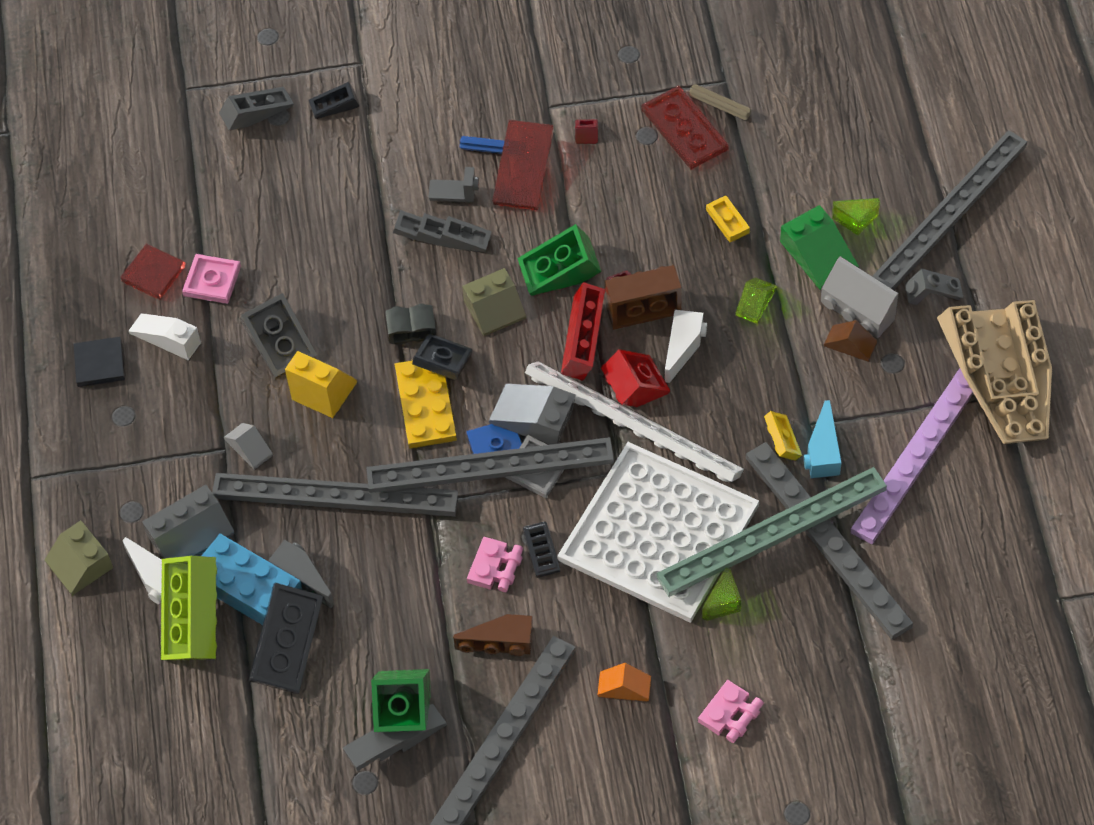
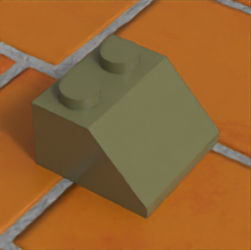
[462,268,526,336]
[44,520,113,596]

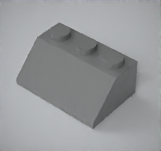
[821,257,898,338]

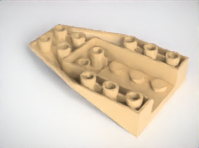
[937,300,1052,444]

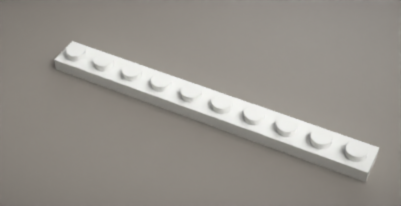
[525,361,744,482]

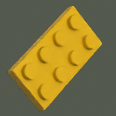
[395,360,457,449]

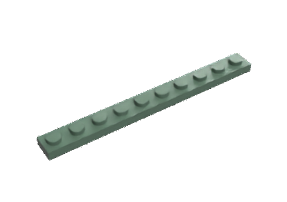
[657,467,887,597]

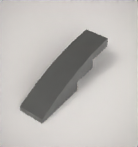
[393,210,491,252]
[343,704,447,772]

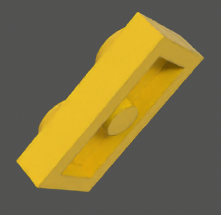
[706,196,750,242]
[764,411,802,461]

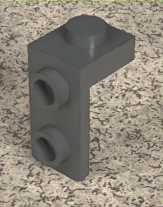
[428,167,479,202]
[905,269,963,305]

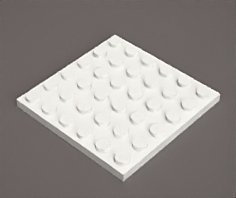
[557,442,759,623]

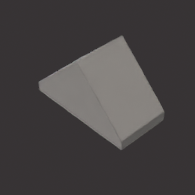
[224,423,273,470]

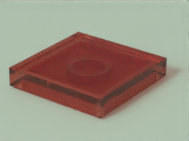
[120,244,185,300]

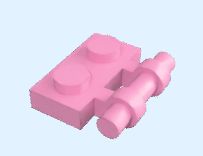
[467,537,523,592]
[698,680,764,743]

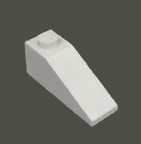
[665,310,707,383]
[129,314,201,360]
[123,537,162,604]

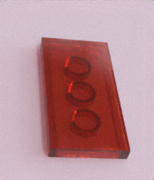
[641,85,729,170]
[492,120,554,210]

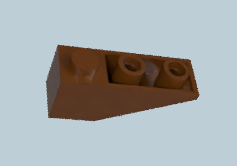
[453,614,533,656]

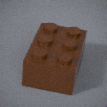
[605,265,682,330]

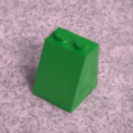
[371,669,431,732]

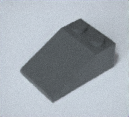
[240,293,317,378]
[489,384,576,445]

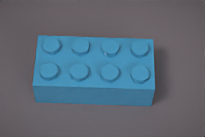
[202,534,302,625]

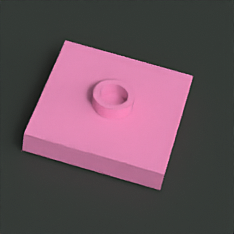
[182,254,241,304]

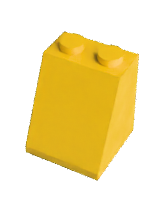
[285,351,357,418]

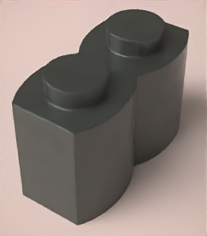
[385,304,436,344]

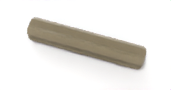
[689,84,751,120]

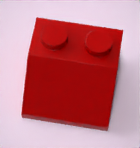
[601,349,671,407]

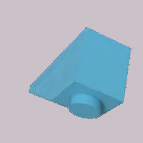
[804,400,841,478]

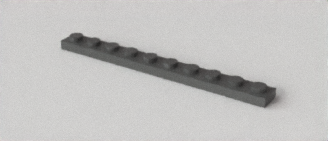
[872,130,1027,290]
[366,437,614,493]
[746,442,913,640]
[212,473,459,517]
[430,636,576,825]

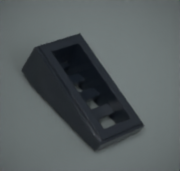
[309,82,360,119]
[523,521,560,578]

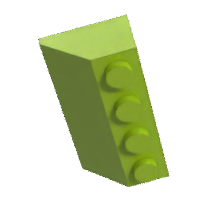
[161,556,217,660]

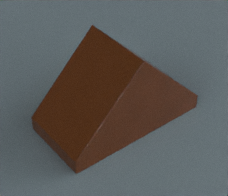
[824,320,877,362]

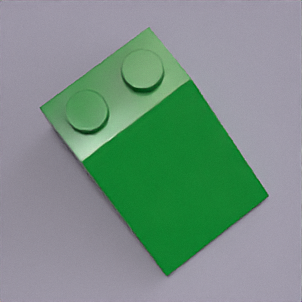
[780,205,859,290]
[517,224,602,296]

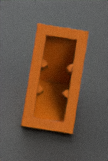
[597,663,651,701]

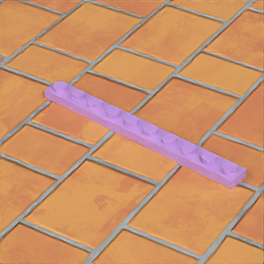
[851,368,974,544]

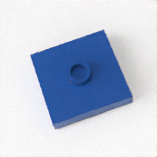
[466,424,522,454]

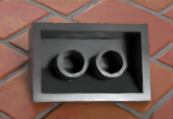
[142,485,235,559]

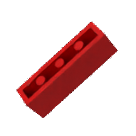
[561,282,605,381]

